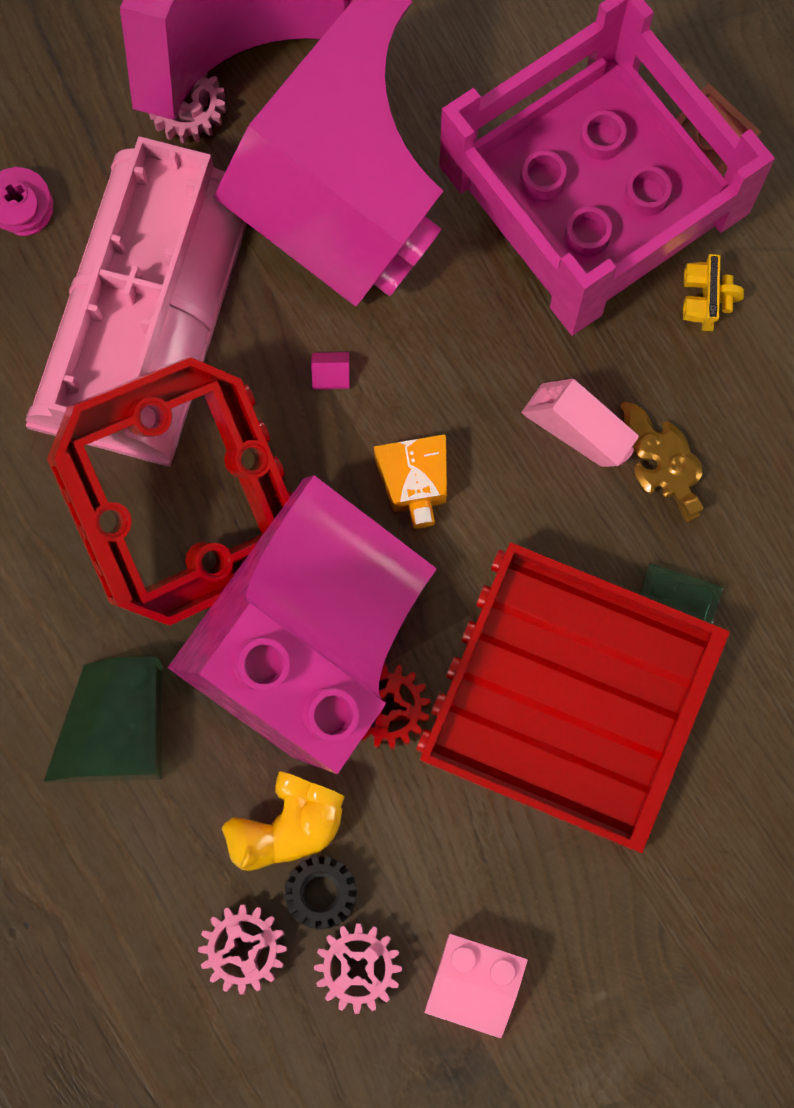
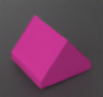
[311,352,350,390]

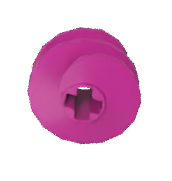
[0,167,53,236]

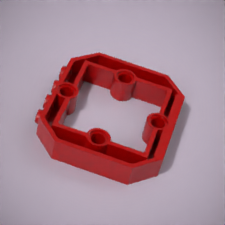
[47,357,292,626]

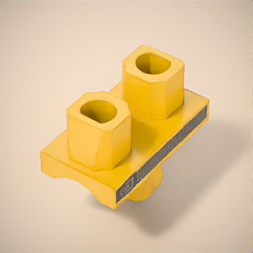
[683,254,744,331]

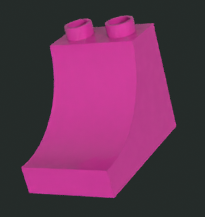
[120,0,353,120]
[213,0,443,307]
[168,475,437,774]

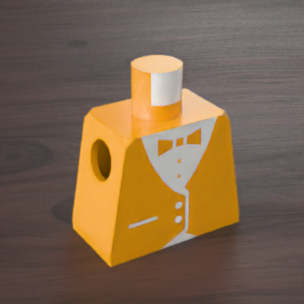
[374,434,447,529]

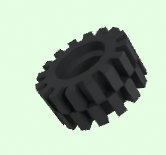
[284,856,357,930]

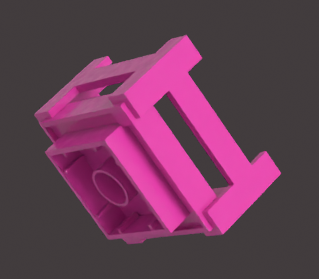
[439,0,775,336]

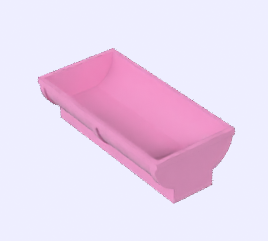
[26,136,247,467]

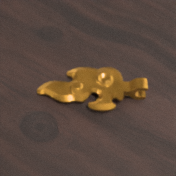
[620,402,704,523]

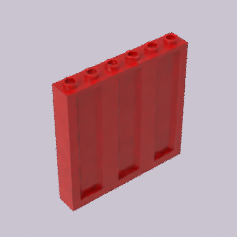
[416,542,730,853]

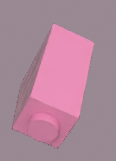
[521,378,639,467]

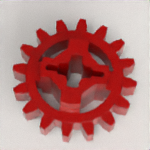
[361,664,430,750]

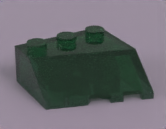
[43,656,162,783]

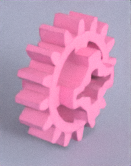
[149,73,226,144]
[198,905,287,994]
[314,924,402,1014]

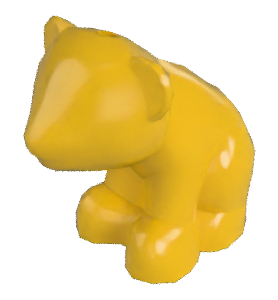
[222,771,345,871]

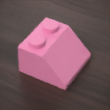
[424,934,528,1038]

